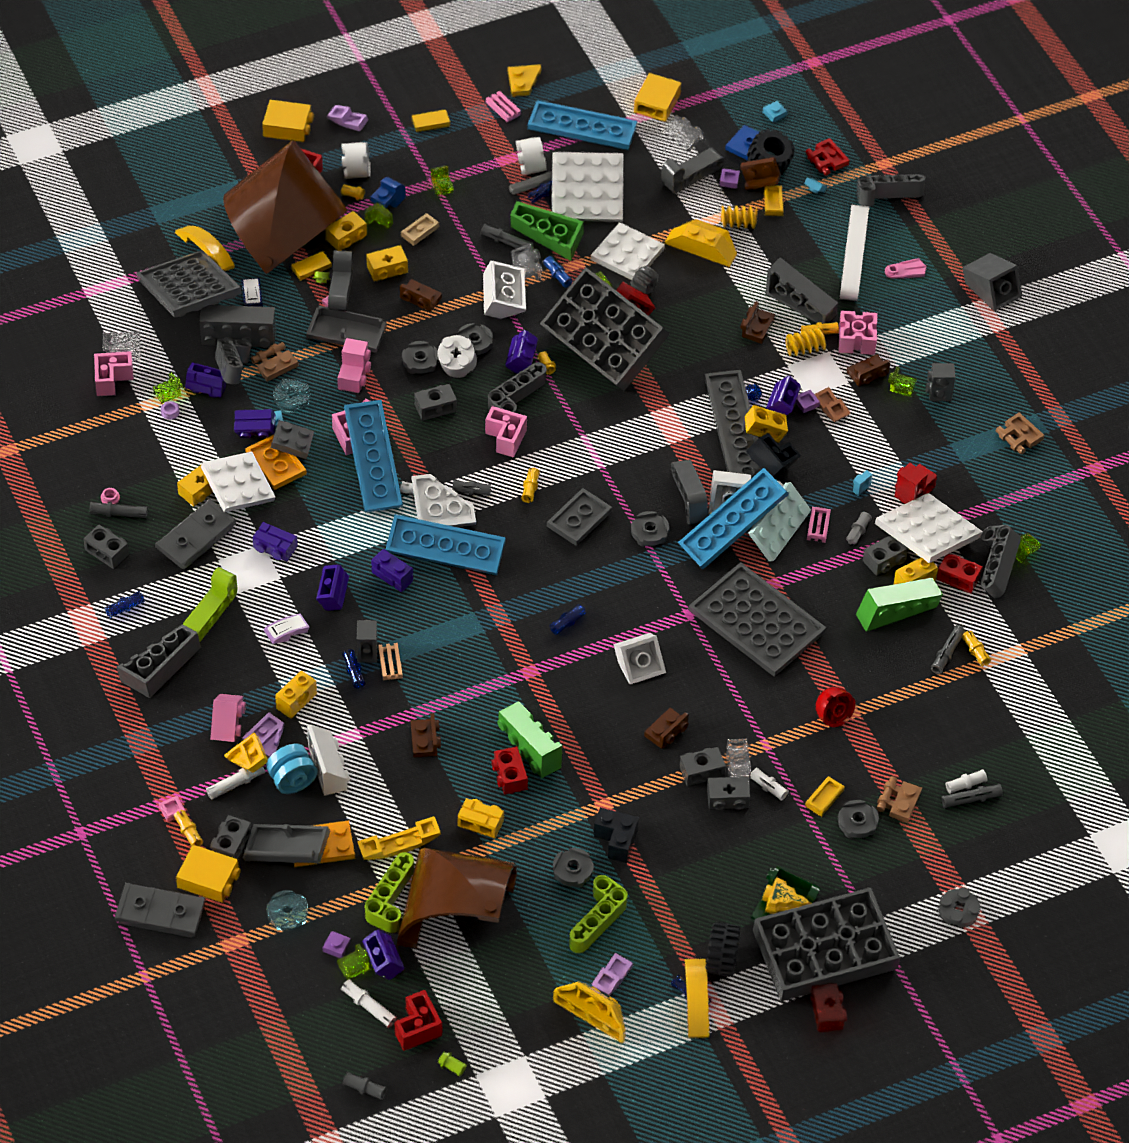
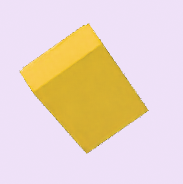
[412,110,450,132]
[764,186,783,216]
[291,251,332,281]
[805,776,845,817]

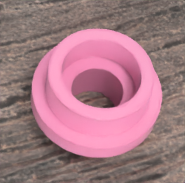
[101,488,120,504]

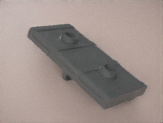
[306,306,387,353]
[155,499,236,569]
[243,824,330,864]
[115,882,206,938]

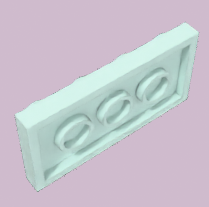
[748,482,811,561]

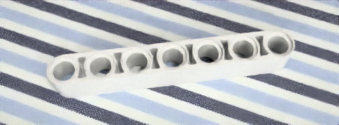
[840,205,869,301]

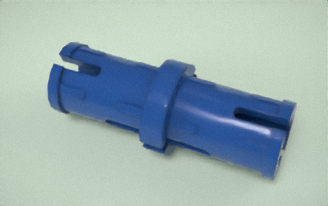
[543,256,573,288]

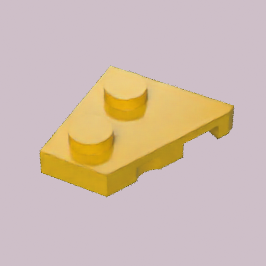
[508,65,541,97]
[224,733,268,773]

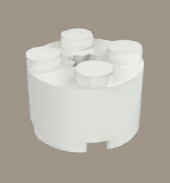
[516,137,547,176]
[342,142,371,179]
[438,335,477,378]

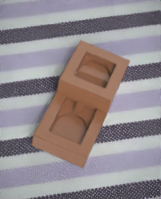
[814,387,850,422]

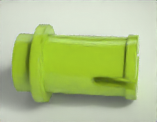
[438,1052,467,1076]

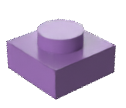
[720,169,740,188]
[796,389,820,413]
[323,931,351,959]

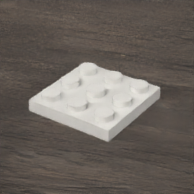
[591,222,665,280]
[201,452,275,512]

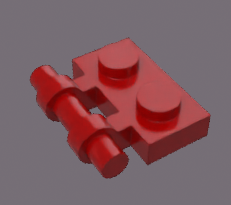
[805,138,849,176]

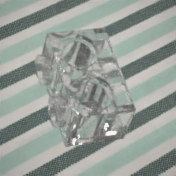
[102,332,141,361]
[726,738,751,785]

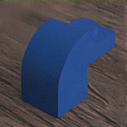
[371,177,406,209]

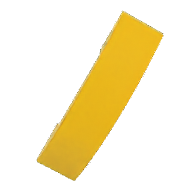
[175,226,235,271]
[357,816,441,860]
[685,959,709,1038]

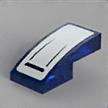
[241,278,263,307]

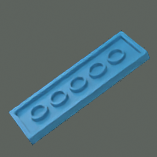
[528,100,637,150]
[344,400,403,513]
[678,468,789,570]
[385,514,506,575]

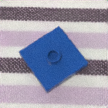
[725,125,767,161]

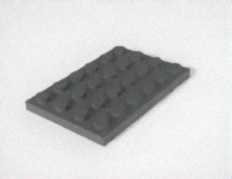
[136,250,242,317]
[688,562,827,677]

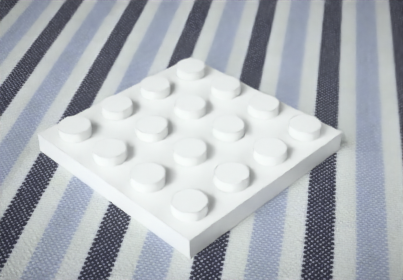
[552,152,623,222]
[875,493,983,563]

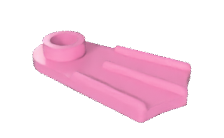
[885,258,926,279]

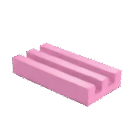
[486,91,521,122]
[807,507,831,543]

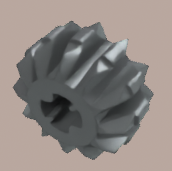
[630,266,659,296]

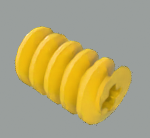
[721,205,757,229]
[785,328,826,356]

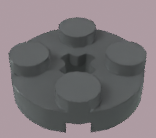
[458,323,492,356]
[402,341,439,374]
[631,511,669,546]
[838,800,879,838]
[553,848,594,888]
[939,887,980,928]

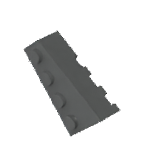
[765,257,838,324]
[117,624,201,698]

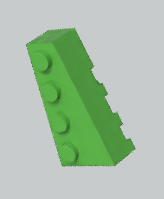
[510,201,584,261]
[856,577,943,632]
[497,701,562,778]

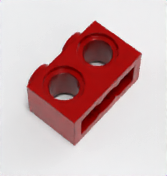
[936,553,983,594]
[491,747,528,795]

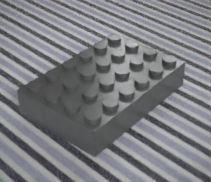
[540,267,670,391]
[753,887,900,1001]

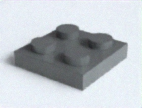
[270,420,314,459]

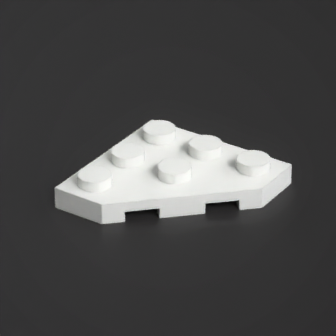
[411,474,476,527]

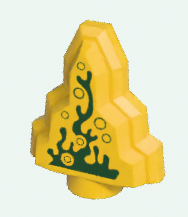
[762,877,811,914]

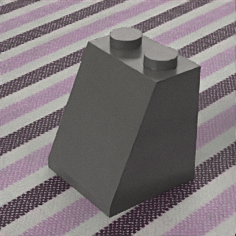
[962,253,1022,311]

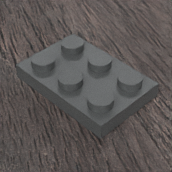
[547,488,612,546]

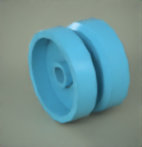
[266,744,318,794]

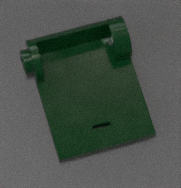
[751,866,821,920]

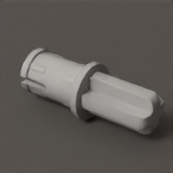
[846,512,872,545]

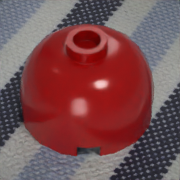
[815,687,856,727]

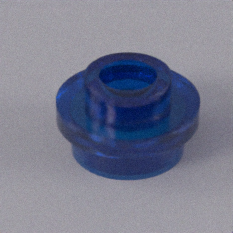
[746,384,762,402]

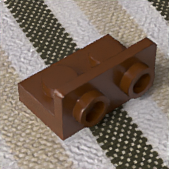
[740,157,781,190]
[400,279,442,312]
[740,301,775,344]
[846,354,890,387]
[644,708,689,749]
[411,713,441,758]

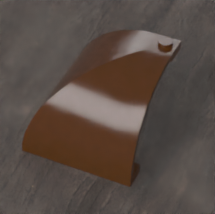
[223,140,348,274]
[397,848,517,948]

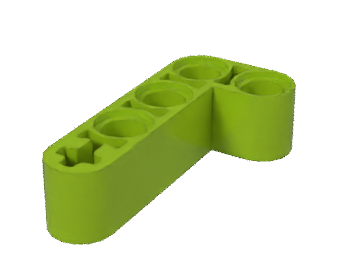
[183,567,238,641]
[365,852,414,933]
[569,875,628,953]

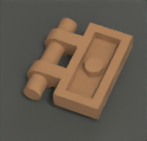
[251,342,298,382]
[995,413,1044,455]
[877,776,922,823]

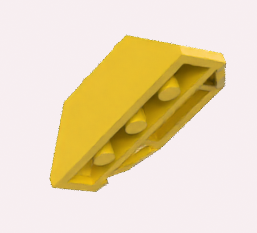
[665,219,737,267]
[553,982,626,1044]

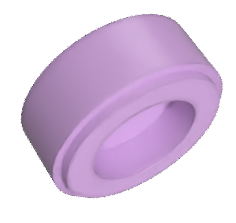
[161,401,180,420]

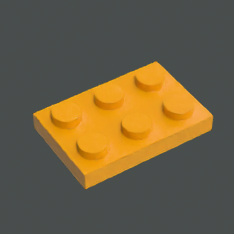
[245,435,307,490]
[294,821,355,867]

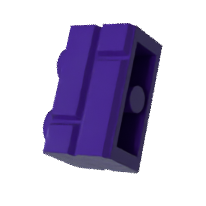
[505,330,538,374]
[185,363,226,397]
[766,376,801,415]
[234,409,276,439]
[253,522,298,562]
[371,549,413,592]
[316,565,349,611]
[363,930,404,980]

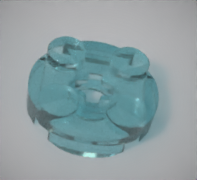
[273,378,310,413]
[267,890,308,931]

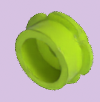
[313,271,331,283]

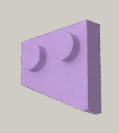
[242,713,284,759]

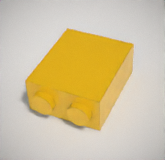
[634,73,681,122]
[263,100,314,142]
[176,845,240,903]

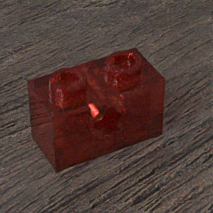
[811,983,847,1032]

